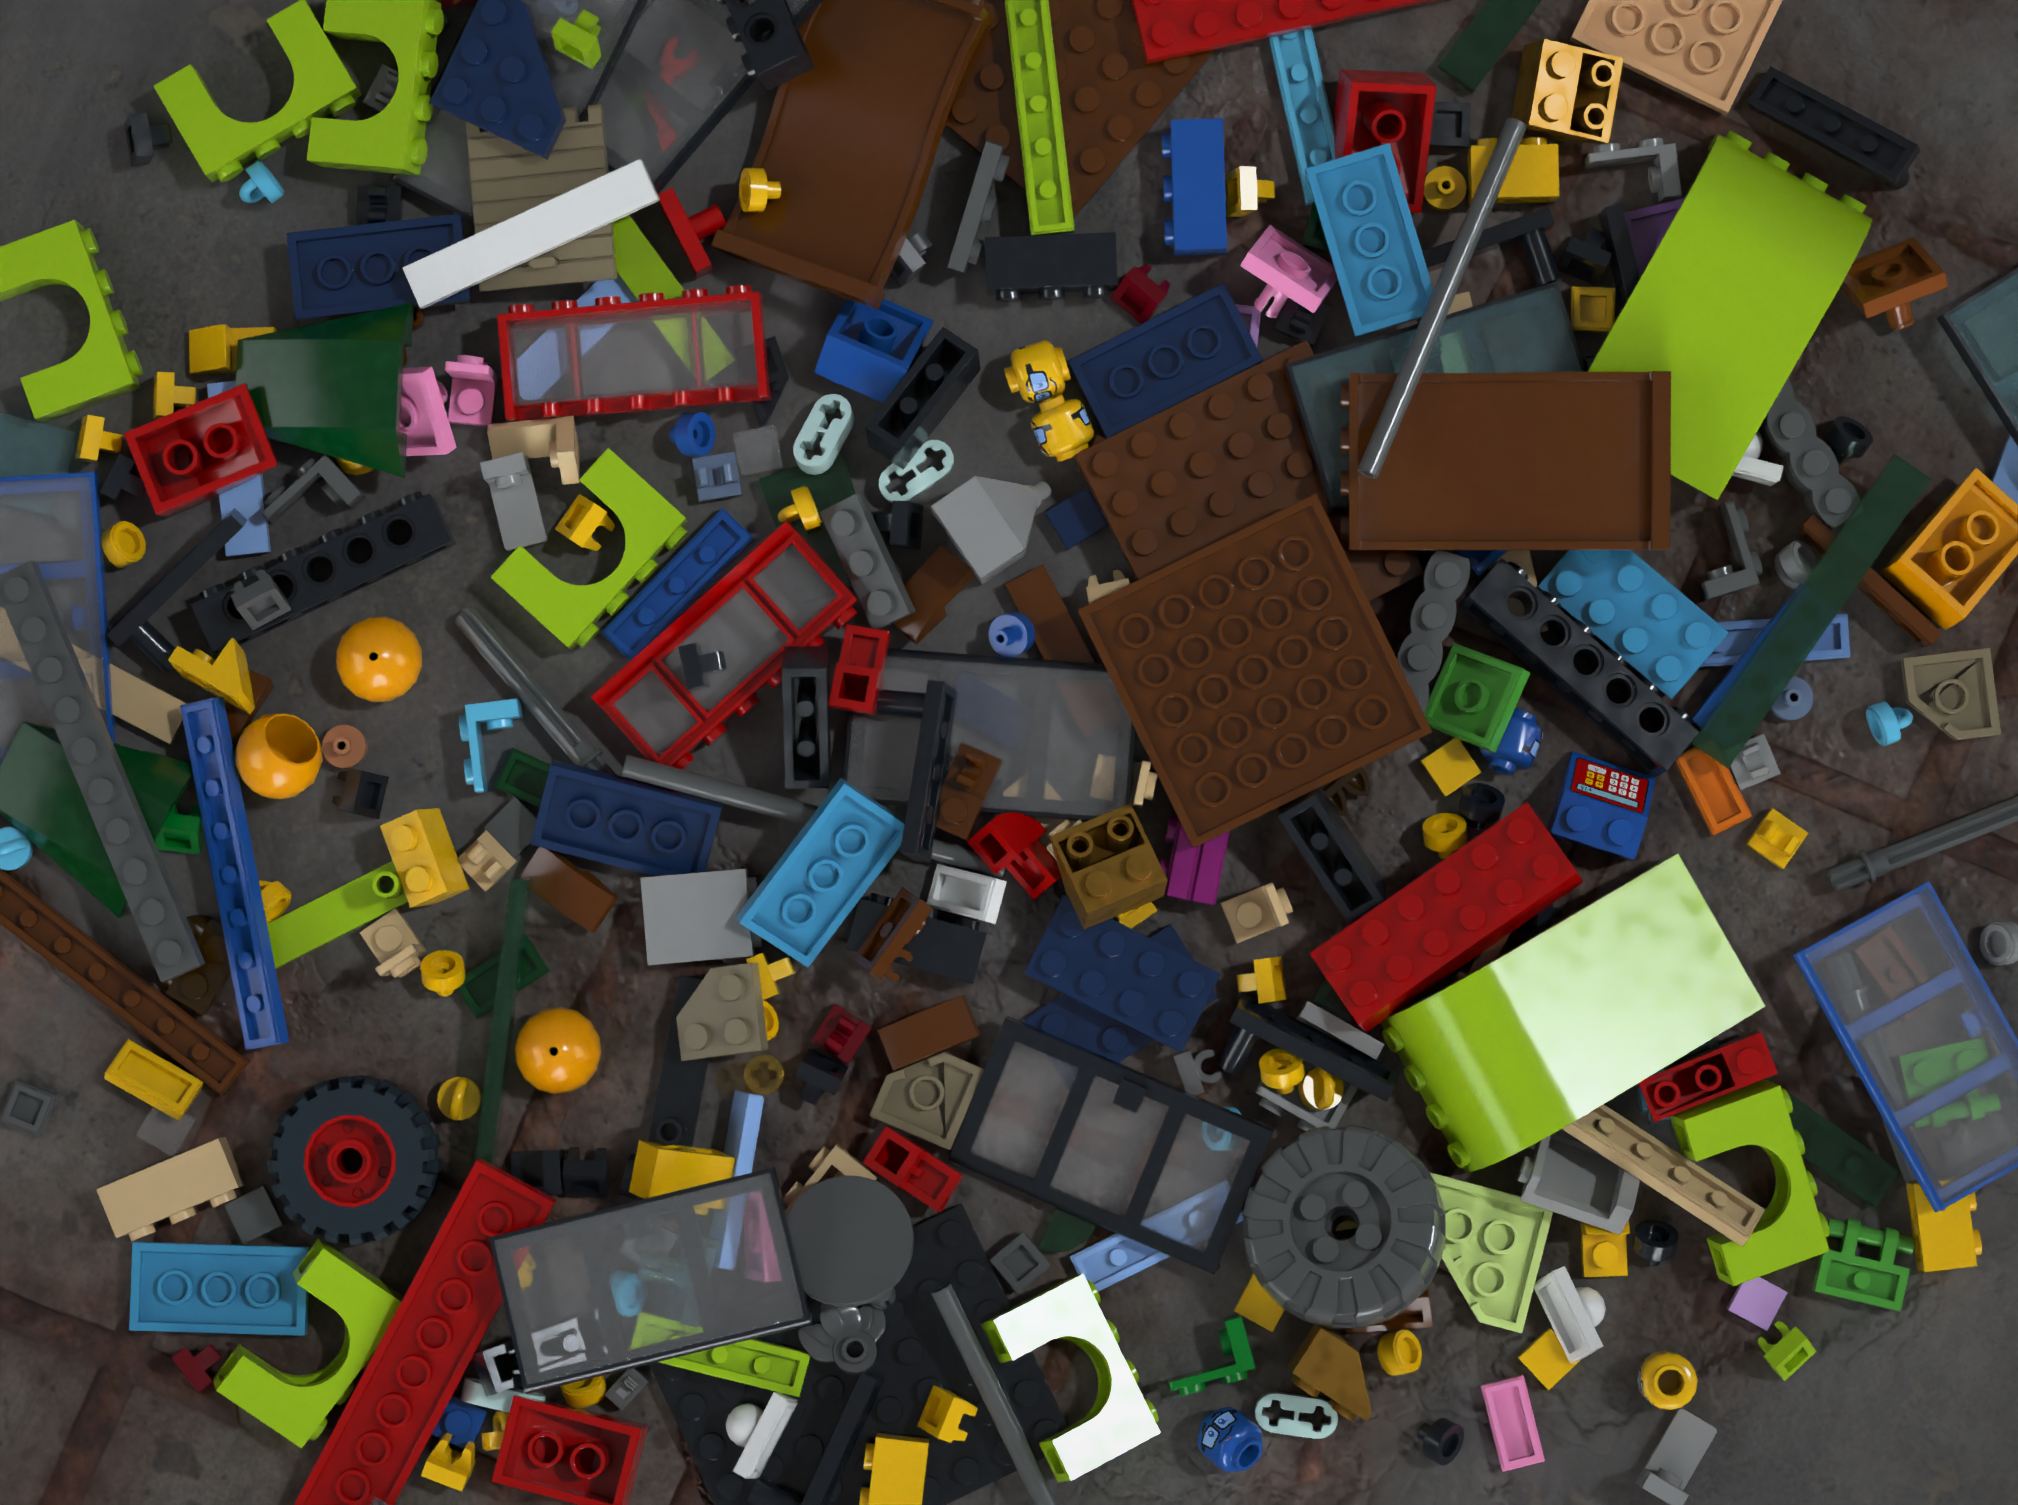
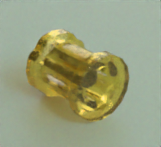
[744,1054,785,1095]

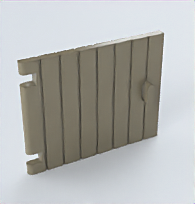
[466,104,617,292]

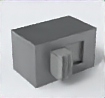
[605,1367,651,1411]

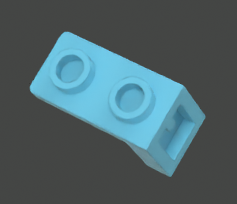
[459,699,523,793]

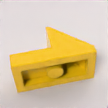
[189,324,277,375]
[168,638,255,715]
[1580,1220,1630,1277]

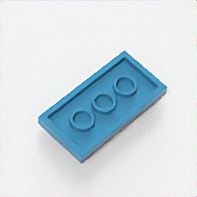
[1305,143,1434,338]
[1538,550,1729,700]
[736,778,905,967]
[129,1241,310,1336]

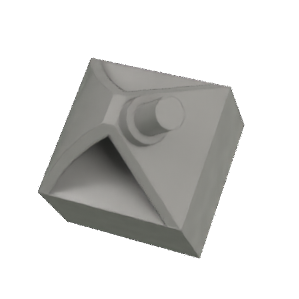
[931,476,1051,585]

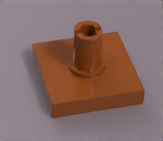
[1840,237,1948,329]

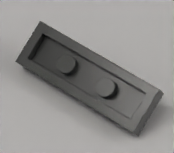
[947,139,1010,273]
[819,493,916,630]

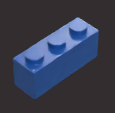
[1162,118,1227,256]

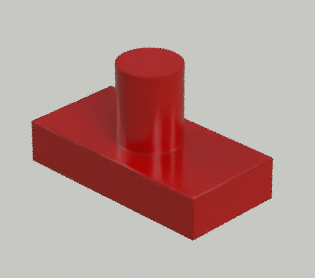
[658,188,727,279]

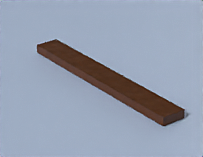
[0,869,251,1096]

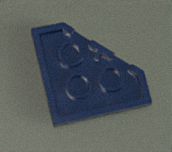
[429,0,566,160]

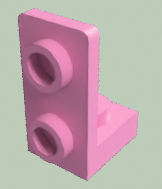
[445,355,498,427]

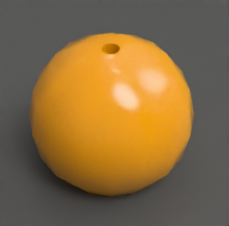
[336,616,422,702]
[235,713,323,799]
[514,1007,601,1094]

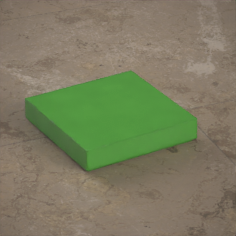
[1424,643,1530,753]

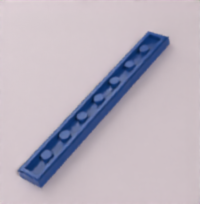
[180,697,289,1050]

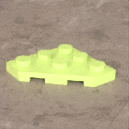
[1430,1172,1553,1333]

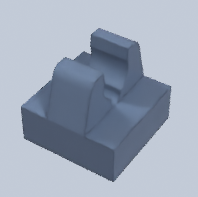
[692,452,743,503]

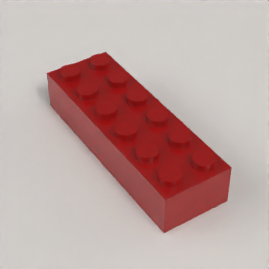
[1309,802,1583,1033]

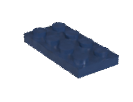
[286,214,471,322]
[1068,283,1263,439]
[530,759,723,876]
[1024,895,1221,1053]
[1024,924,1219,1090]

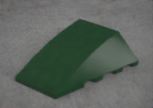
[235,303,414,478]
[0,721,193,918]

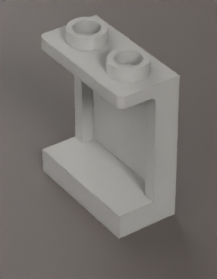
[640,869,762,965]
[1254,1000,1385,1132]
[1517,1130,1640,1235]

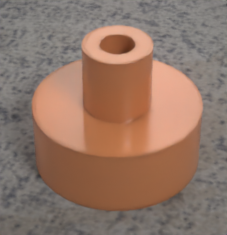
[322,725,368,769]

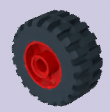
[267,1075,442,1245]

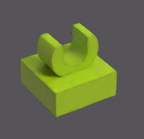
[551,9,602,70]
[1758,1321,1817,1381]

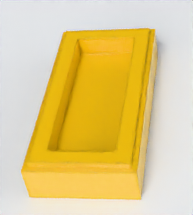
[104,1039,204,1122]

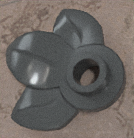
[798,1303,886,1375]

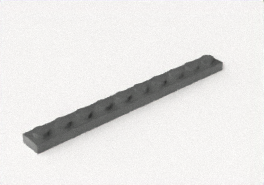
[0,561,205,982]

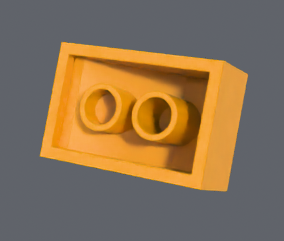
[1880,468,2018,631]

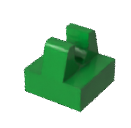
[156,804,204,855]

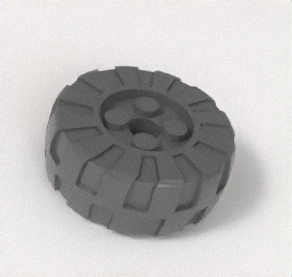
[1243,1125,1446,1330]

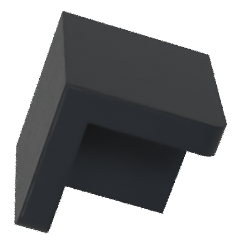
[510,1149,565,1195]

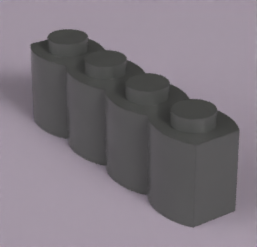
[1760,378,1862,530]
[1395,550,1470,714]

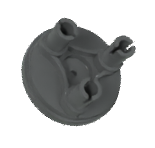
[787,1175,914,1309]

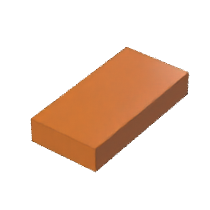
[1674,738,1752,836]

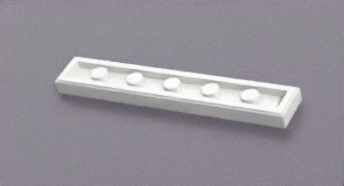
[402,159,660,309]

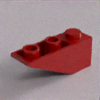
[1638,1030,1778,1123]

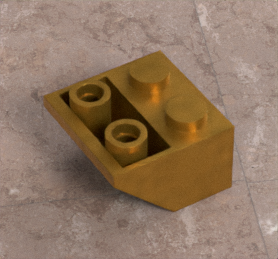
[1511,39,1624,144]
[1050,803,1168,930]
[1288,1325,1372,1422]

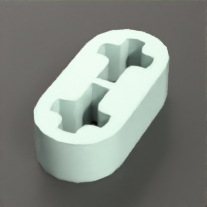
[793,394,854,475]
[879,440,954,504]
[460,1377,546,1413]
[1254,1391,1338,1439]

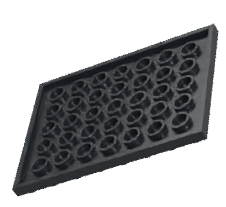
[649,1203,1069,1505]

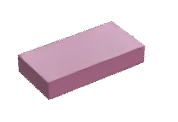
[1480,1374,1545,1472]

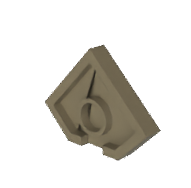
[1900,648,2001,741]
[676,963,768,1061]
[869,1052,984,1150]

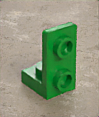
[1167,1314,1255,1396]

